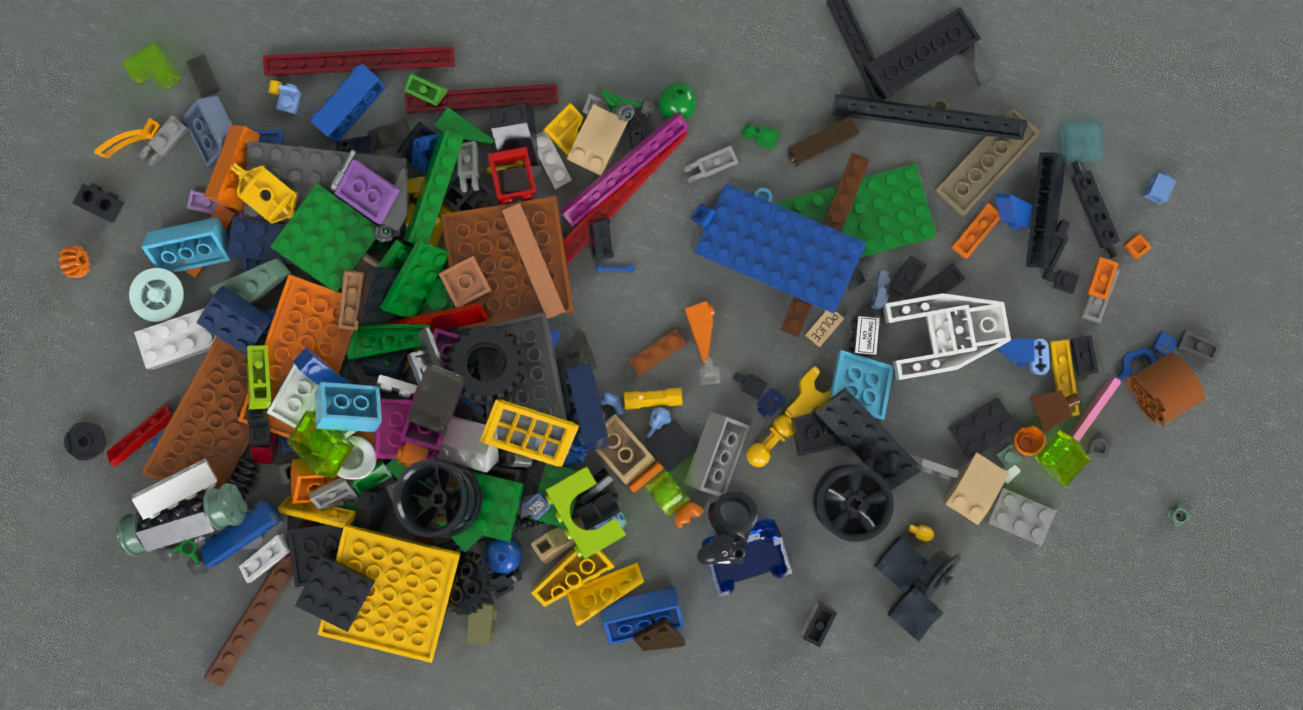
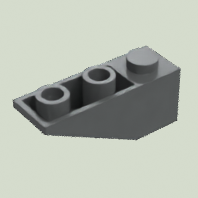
[382,167,409,232]

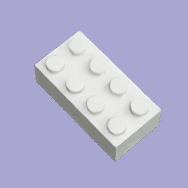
[134,308,216,369]

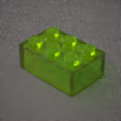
[287,410,354,479]

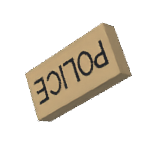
[805,311,844,347]

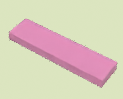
[1065,378,1121,444]

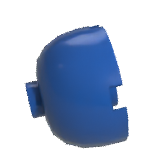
[484,537,523,574]

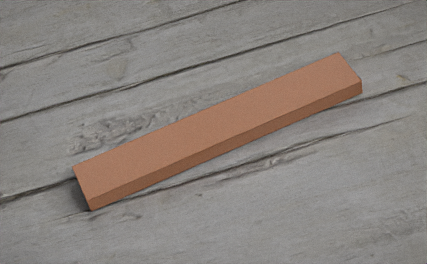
[502,203,566,319]

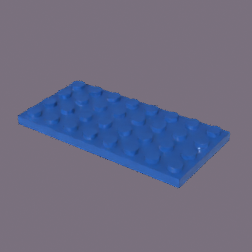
[694,183,867,314]

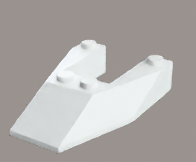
[882,293,1011,380]

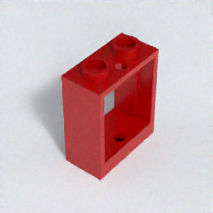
[488,147,536,205]

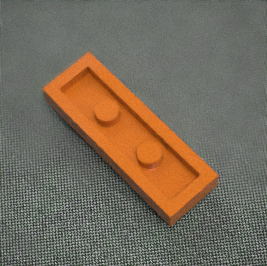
[951,203,1000,260]

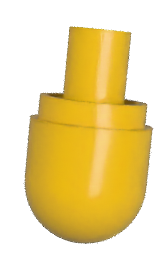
[907,524,934,542]

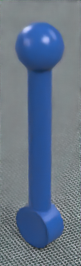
[595,264,635,273]

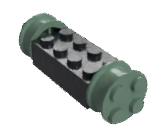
[116,483,247,556]

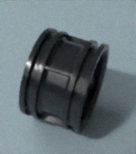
[393,459,483,537]
[813,464,894,542]

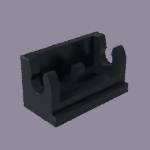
[588,217,614,261]

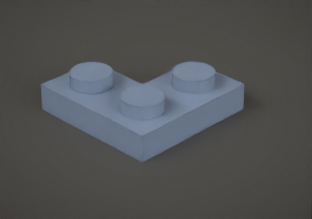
[869,270,890,310]

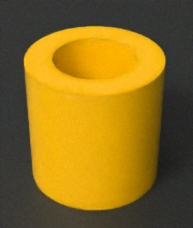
[268,80,282,95]

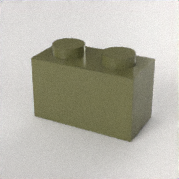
[467,602,497,644]

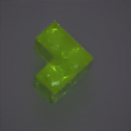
[121,42,182,90]

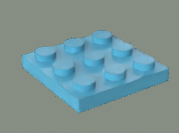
[829,350,894,422]

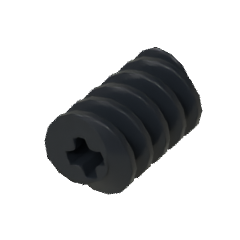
[228,457,261,501]

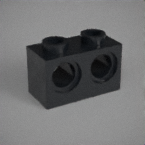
[72,183,124,223]

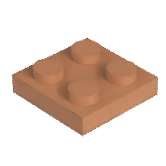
[439,256,492,307]

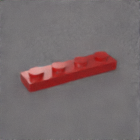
[106,404,174,467]

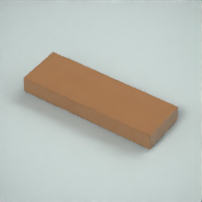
[338,270,365,331]

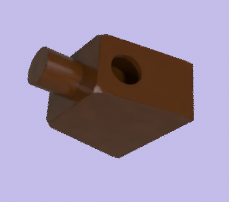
[1030,390,1080,431]

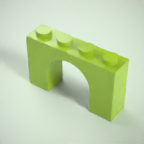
[544,467,626,559]

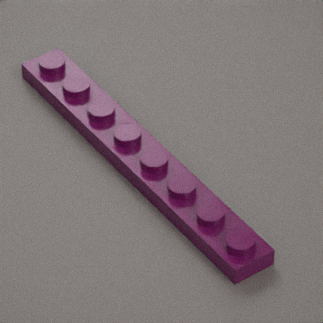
[560,113,689,226]

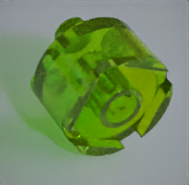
[645,470,690,516]

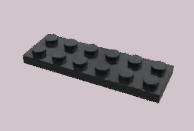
[865,7,981,99]
[815,388,922,490]

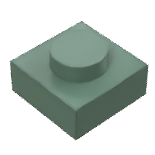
[995,444,1023,471]

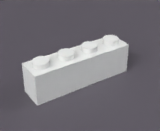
[132,458,217,520]

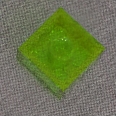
[1035,430,1091,488]

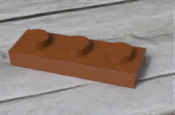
[629,329,687,376]

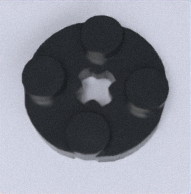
[64,422,106,461]

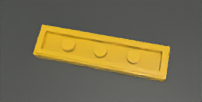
[1048,339,1080,416]
[278,496,356,528]

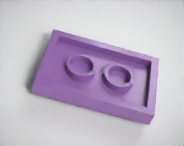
[335,159,400,224]

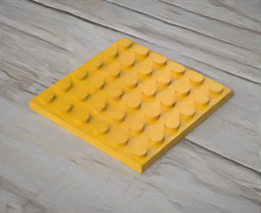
[318,524,460,663]

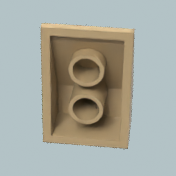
[567,104,628,176]
[596,414,656,485]
[943,452,1009,525]

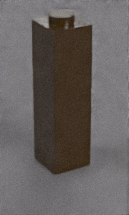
[787,116,860,167]

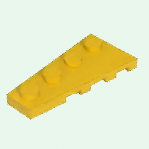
[567,563,644,627]

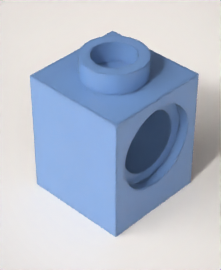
[1143,172,1176,204]

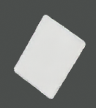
[1003,465,1021,484]

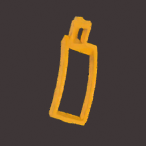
[94,118,160,159]

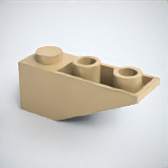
[531,516,593,564]

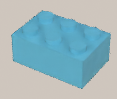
[314,382,382,432]

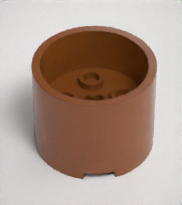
[1127,353,1205,427]

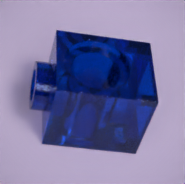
[756,387,787,417]

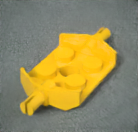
[231,163,298,224]

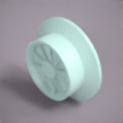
[129,268,184,322]

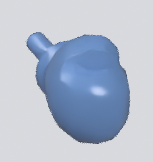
[647,407,671,438]

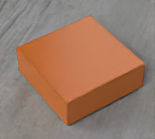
[1123,233,1152,260]

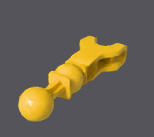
[746,366,831,467]

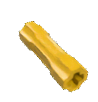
[624,388,683,410]

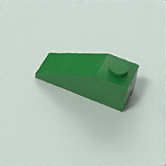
[435,108,496,147]

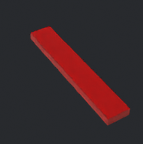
[382,303,488,333]

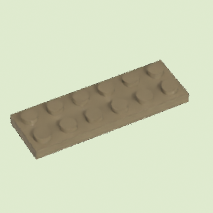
[934,107,1041,217]

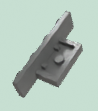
[407,327,456,406]

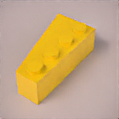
[531,548,615,607]

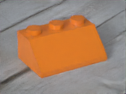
[290,457,350,504]

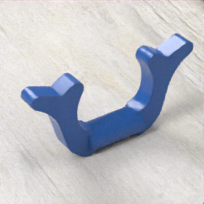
[1117,348,1157,379]

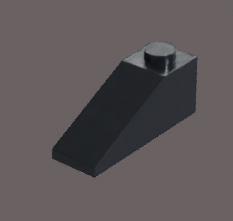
[355,489,392,532]

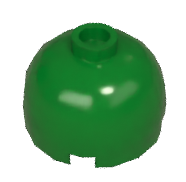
[658,83,697,120]

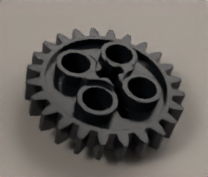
[446,551,494,615]

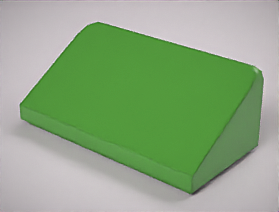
[404,74,448,106]

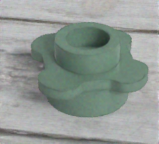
[1167,504,1190,527]

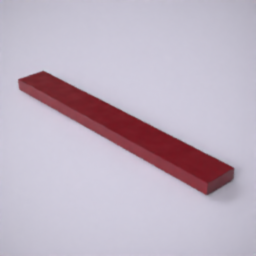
[405,84,558,114]

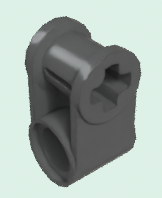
[502,450,533,468]

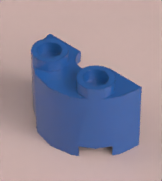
[412,134,439,174]

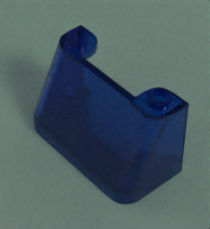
[702,519,792,597]

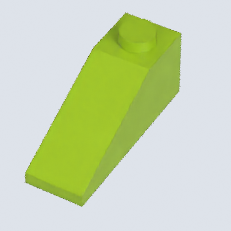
[247,345,271,409]

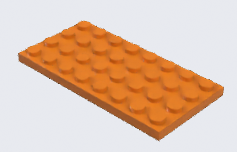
[238,274,354,446]

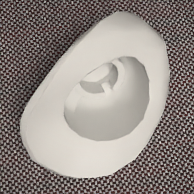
[330,436,376,480]

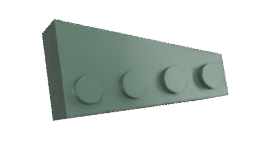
[209,257,291,306]

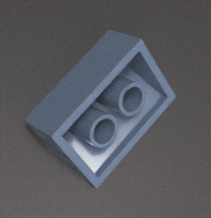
[182,96,232,168]

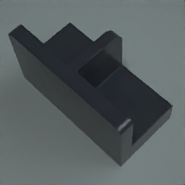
[576,490,620,530]

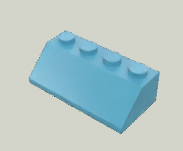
[142,217,231,273]

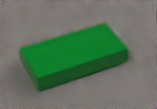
[349,460,393,496]

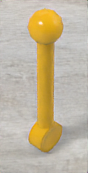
[486,161,524,174]

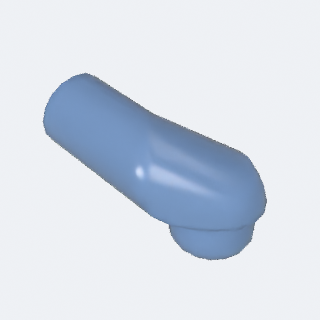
[599,393,625,416]

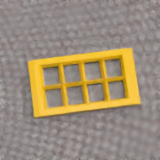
[480,399,579,467]

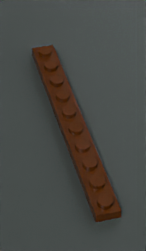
[780,153,870,338]
[204,519,324,687]

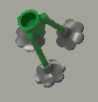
[157,533,210,575]

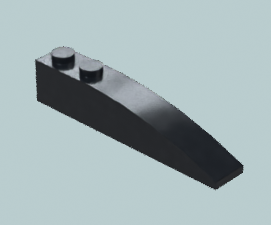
[1026,152,1066,268]

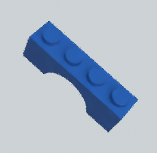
[293,347,356,385]

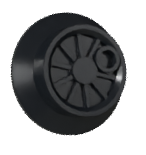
[917,550,961,597]

